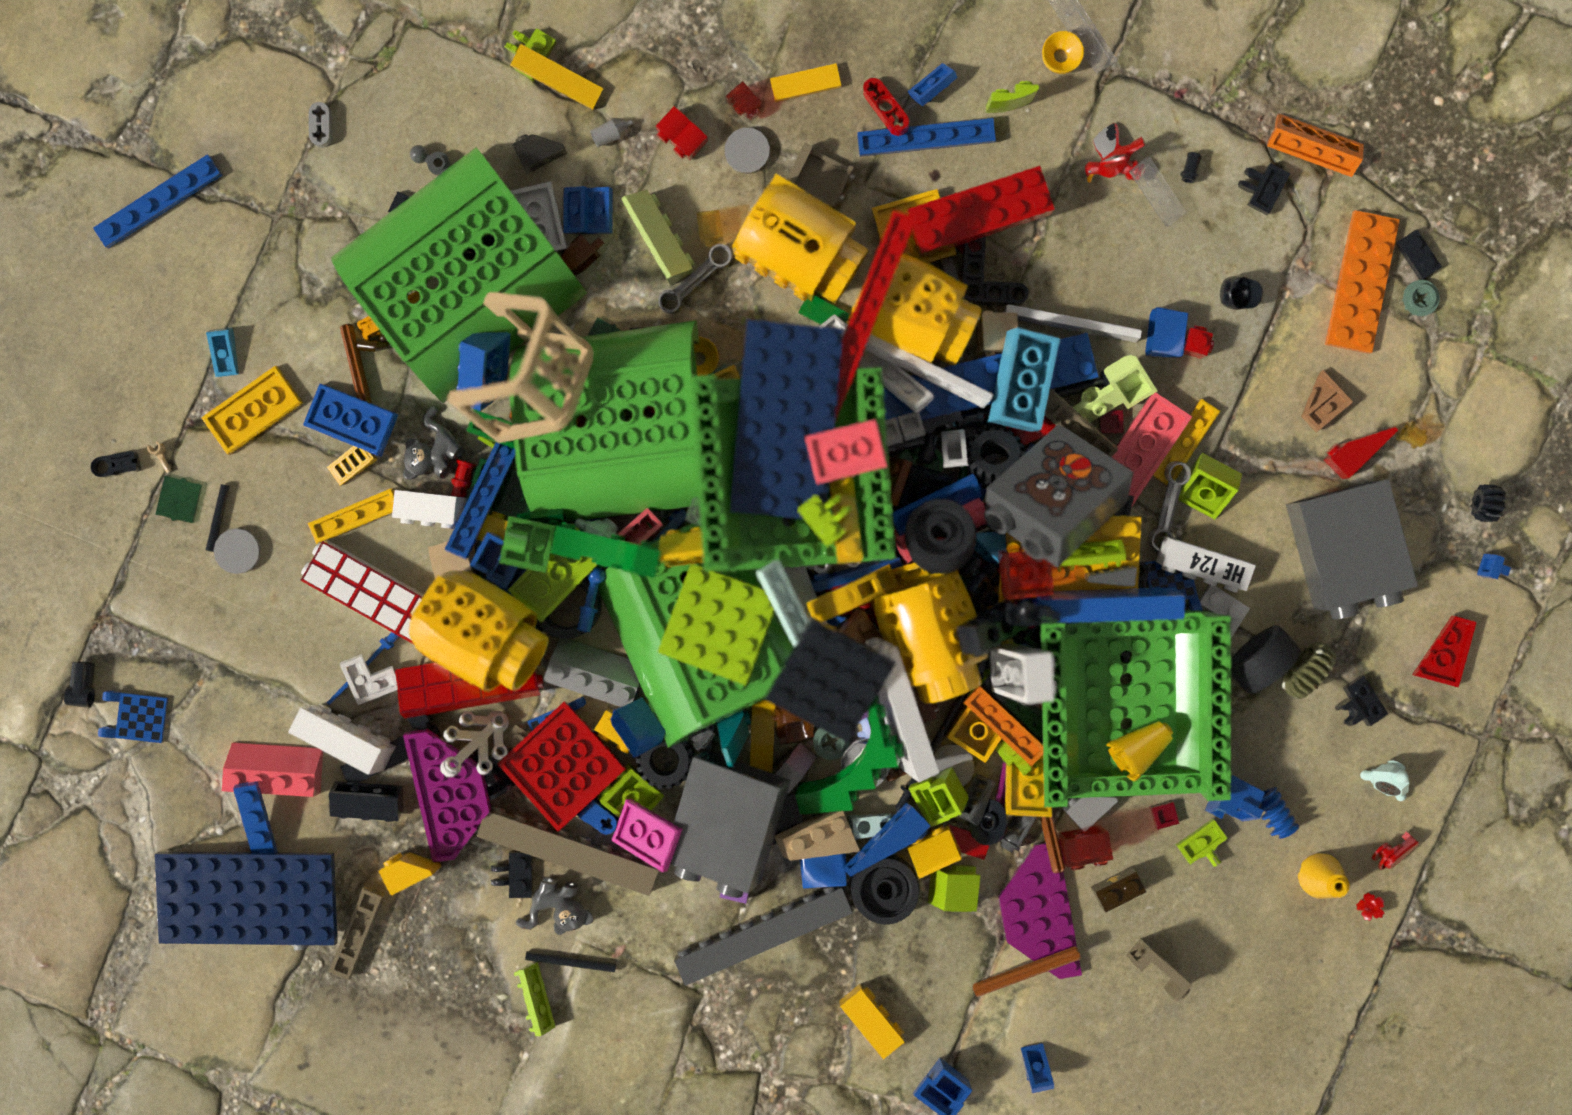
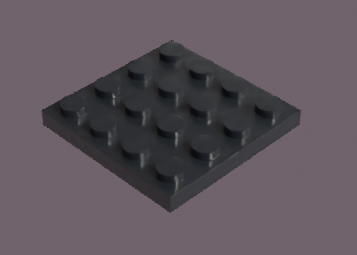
[764,617,896,742]

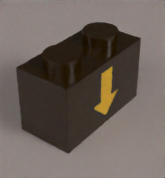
[1091,867,1146,913]

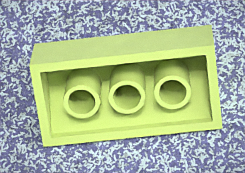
[621,189,695,286]

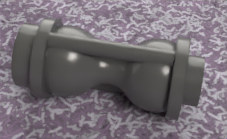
[1000,816,1039,853]

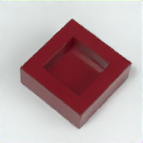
[1099,410,1124,434]
[1150,801,1180,830]

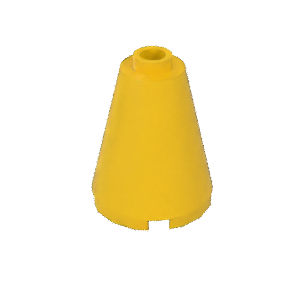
[1107,721,1173,781]
[1298,853,1350,899]

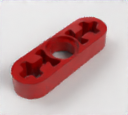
[863,78,909,136]

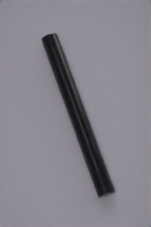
[525,951,616,973]

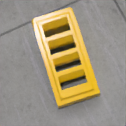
[327,446,378,486]

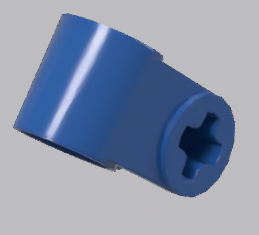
[577,798,619,834]

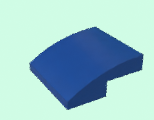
[563,186,613,234]

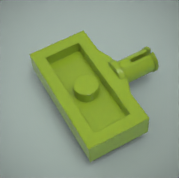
[1175,819,1228,867]

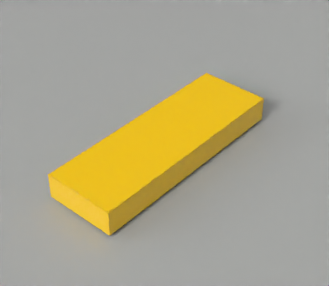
[770,63,841,102]

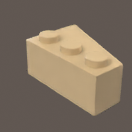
[775,811,860,861]

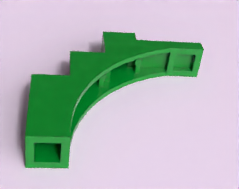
[795,695,904,814]

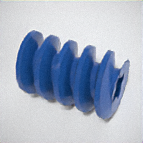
[1258,787,1299,839]

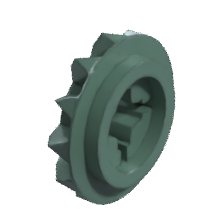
[1401,280,1440,317]
[813,728,849,760]

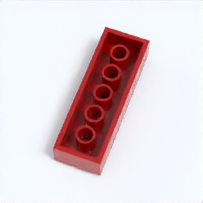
[906,165,1055,258]

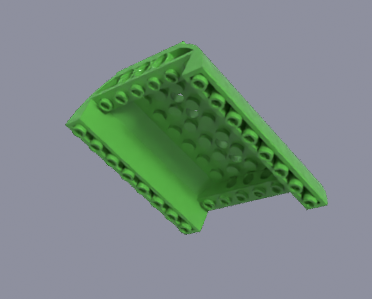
[331,147,588,403]
[509,320,700,522]
[691,368,895,571]
[598,520,794,748]
[1041,610,1231,807]

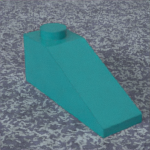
[717,710,751,768]

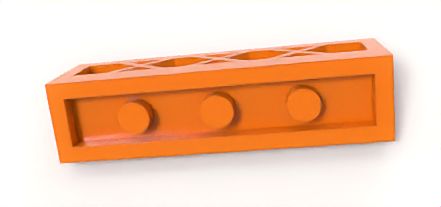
[1267,113,1364,177]
[964,685,1043,767]

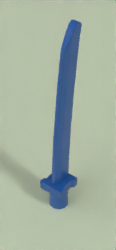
[327,632,399,705]

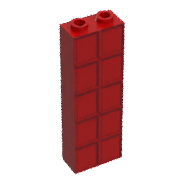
[395,661,544,719]

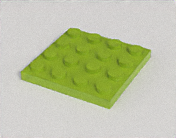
[657,564,775,686]

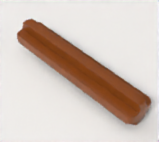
[1040,813,1066,873]

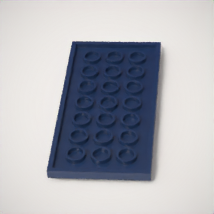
[730,320,843,519]
[155,852,338,946]

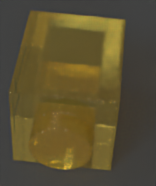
[697,210,724,246]

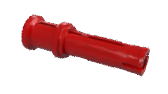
[451,459,477,526]

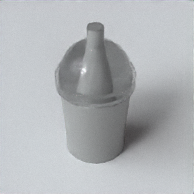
[590,117,633,148]

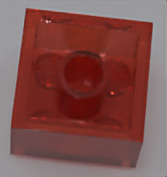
[998,547,1054,600]
[1057,825,1114,870]

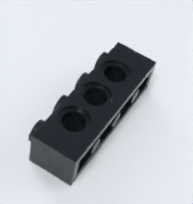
[957,594,1033,657]

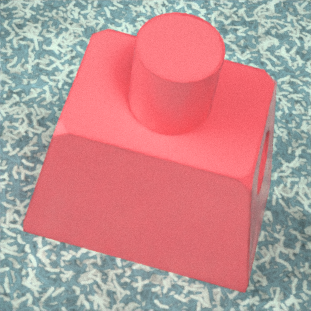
[617,508,663,545]

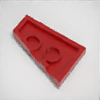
[1412,616,1477,688]

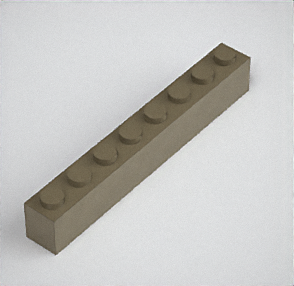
[476,806,659,896]

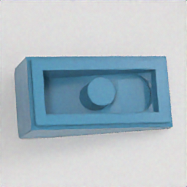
[206,327,239,377]

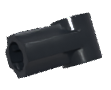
[64,661,95,708]

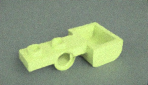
[1073,355,1157,422]

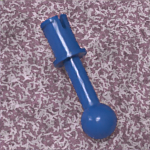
[577,566,605,633]

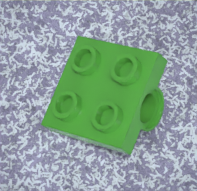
[499,516,555,573]

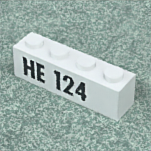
[1156,536,1256,592]

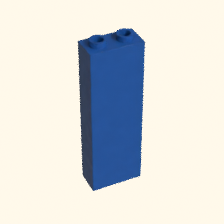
[1032,587,1184,623]

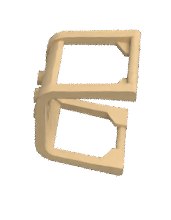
[448,292,594,443]

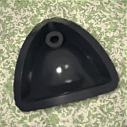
[469,749,515,800]

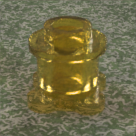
[1396,420,1428,449]

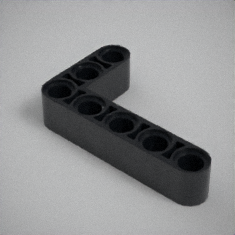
[961,236,1029,306]

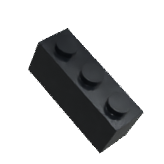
[329,781,404,822]

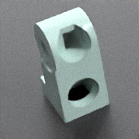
[848,813,892,839]

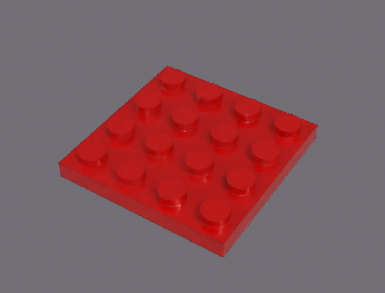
[497,701,627,831]

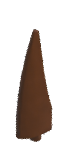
[560,234,605,276]

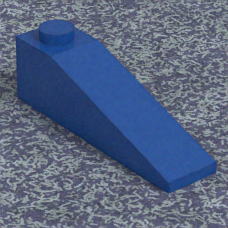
[842,803,930,876]

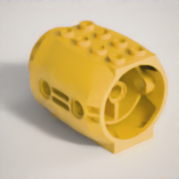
[732,174,868,303]
[847,253,982,365]
[409,570,548,692]
[870,570,988,703]

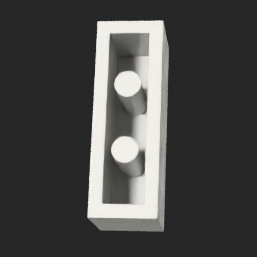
[392,490,467,529]

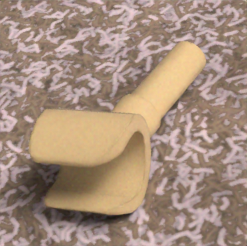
[147,441,172,473]

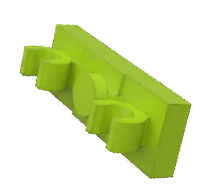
[1055,540,1126,572]
[514,962,555,1036]

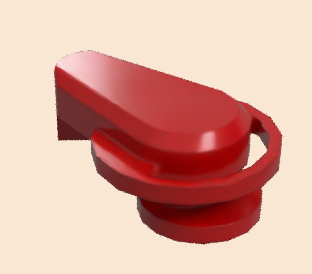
[1371,831,1419,870]

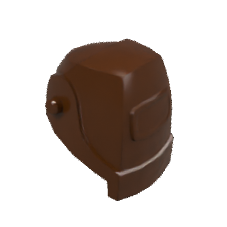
[772,705,814,745]

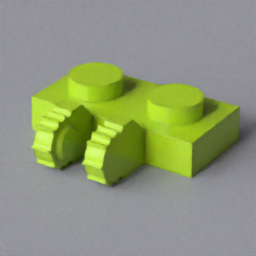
[505,28,557,81]
[797,493,852,547]

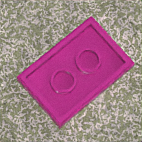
[612,799,682,872]

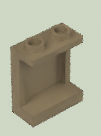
[786,143,856,209]
[1126,938,1192,1002]

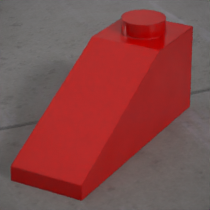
[1324,427,1398,479]

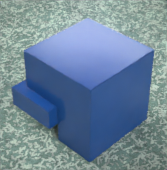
[470,532,519,589]
[1205,775,1265,822]
[913,1058,972,1115]

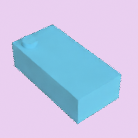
[988,328,1060,432]

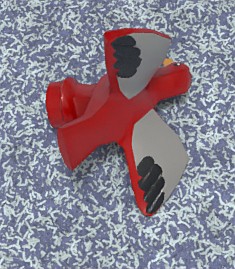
[1085,123,1145,183]

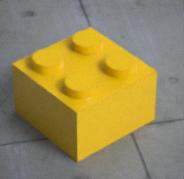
[946,704,1002,763]

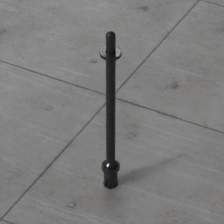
[956,371,1110,430]
[896,655,990,811]

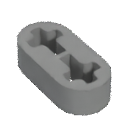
[309,102,332,148]

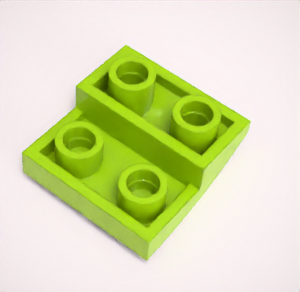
[986,81,1039,113]

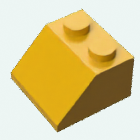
[659,527,703,567]
[908,825,961,879]
[379,852,442,896]

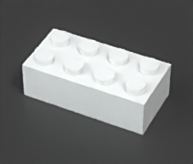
[989,643,1056,704]
[288,704,396,775]

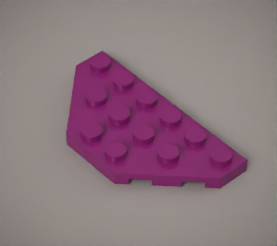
[403,729,491,862]
[998,842,1082,979]

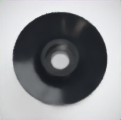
[969,799,1008,845]

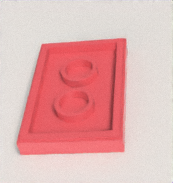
[805,420,887,484]

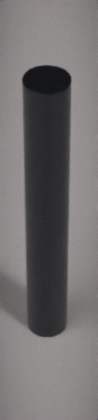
[205,484,230,552]

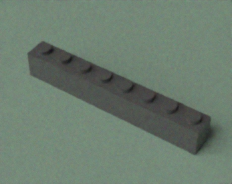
[674,886,853,986]

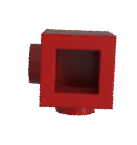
[1184,326,1214,359]

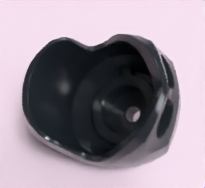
[1220,276,1263,310]

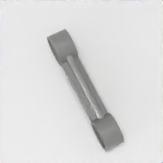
[658,244,732,314]
[1148,461,1191,551]

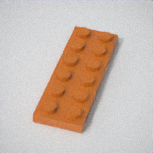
[1325,210,1400,354]

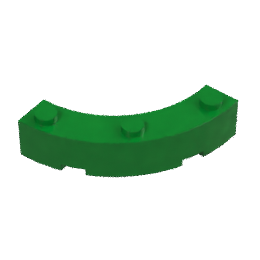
[550,522,661,579]

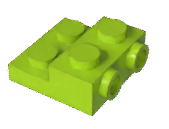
[598,763,664,818]

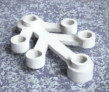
[441,711,509,777]

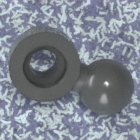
[410,145,451,176]

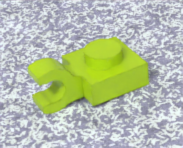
[995,741,1031,776]

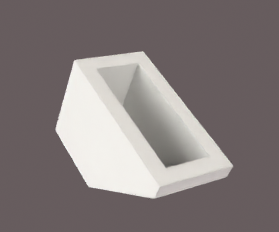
[941,429,968,467]

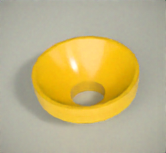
[1042,31,1084,74]
[694,336,719,376]

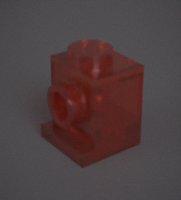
[726,81,761,120]

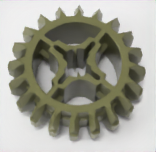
[1281,642,1337,699]

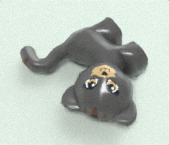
[403,406,465,480]
[516,877,594,935]

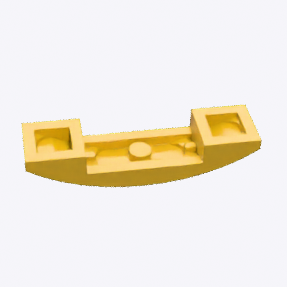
[750,699,775,773]

